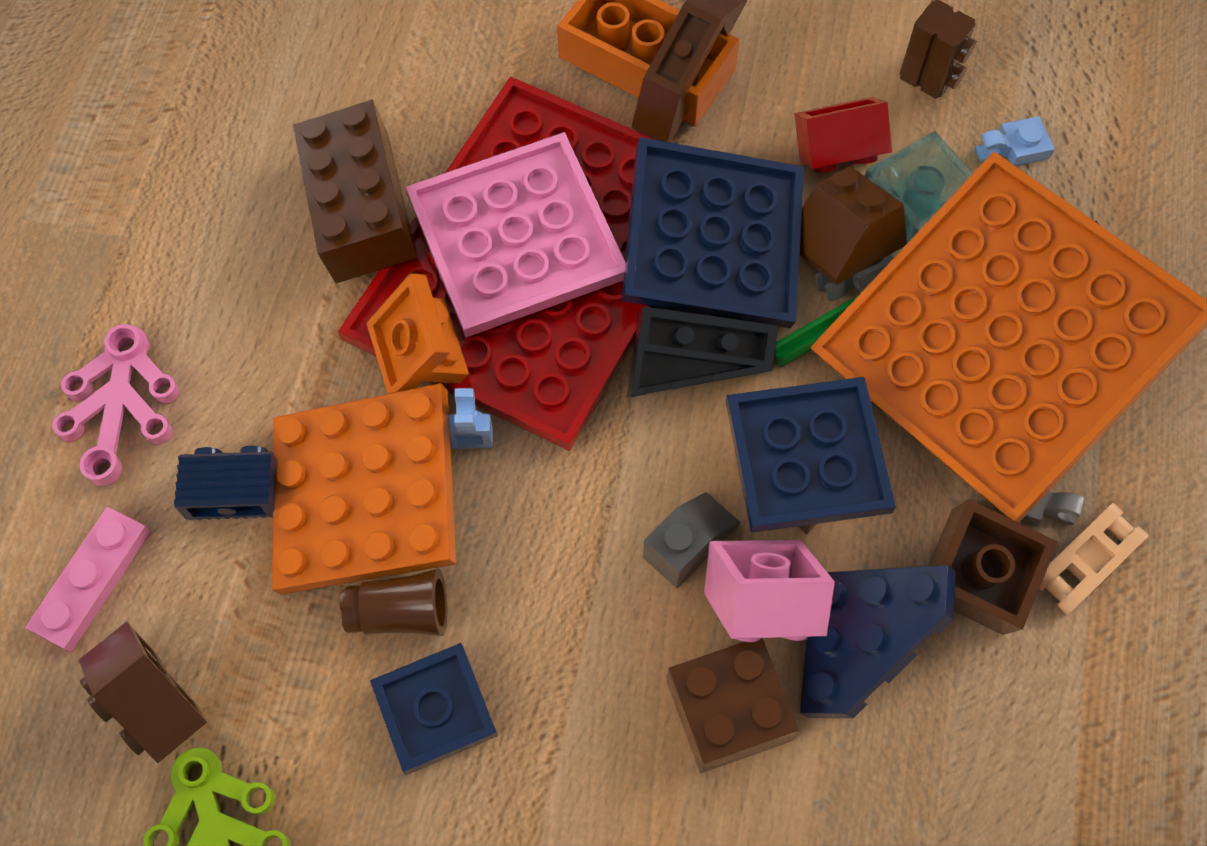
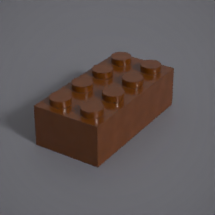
[293,99,418,284]

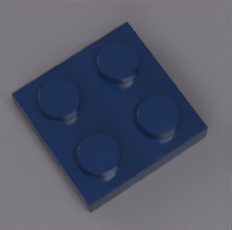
[370,643,498,775]

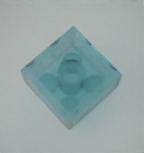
[865,131,973,250]

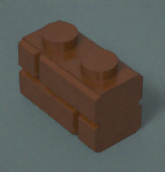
[899,0,977,99]

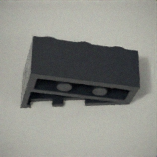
[627,306,778,397]

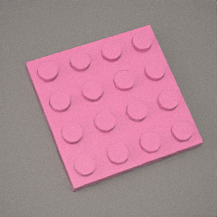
[405,132,626,338]

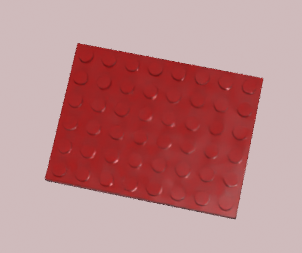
[338,76,656,451]

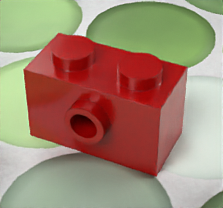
[794,97,892,173]

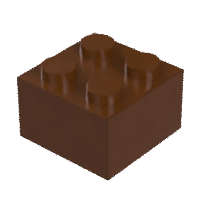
[928,499,1058,635]
[667,638,799,774]

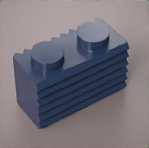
[174,446,277,521]

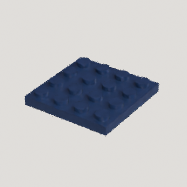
[622,137,804,328]

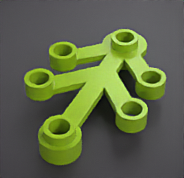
[143,747,291,846]

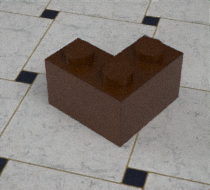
[79,622,207,763]

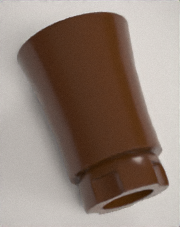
[340,569,448,636]

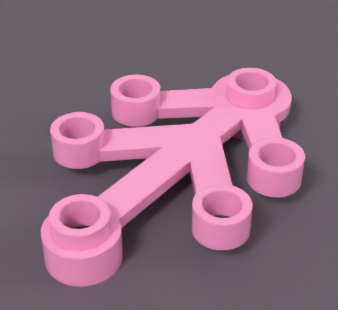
[52,324,180,486]

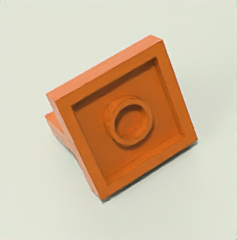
[367,273,469,394]

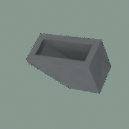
[643,492,740,588]

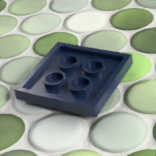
[726,377,896,533]

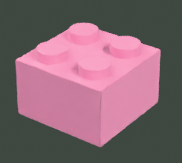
[704,540,835,642]

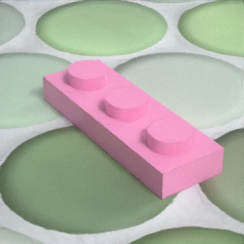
[25,507,151,653]

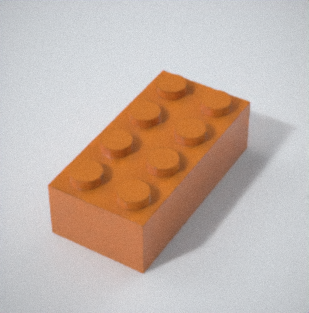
[557,0,740,126]

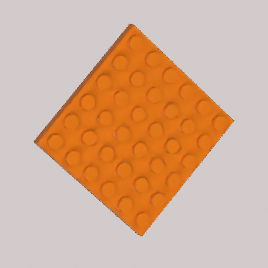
[810,151,1207,523]

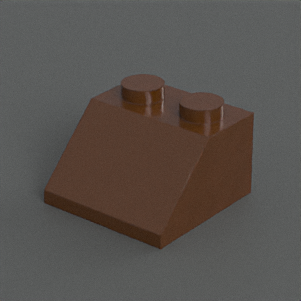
[800,166,907,285]

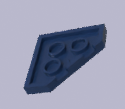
[800,565,956,719]

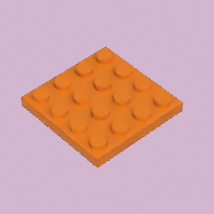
[272,383,456,595]

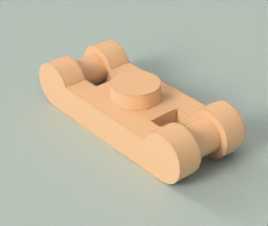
[1039,502,1149,615]

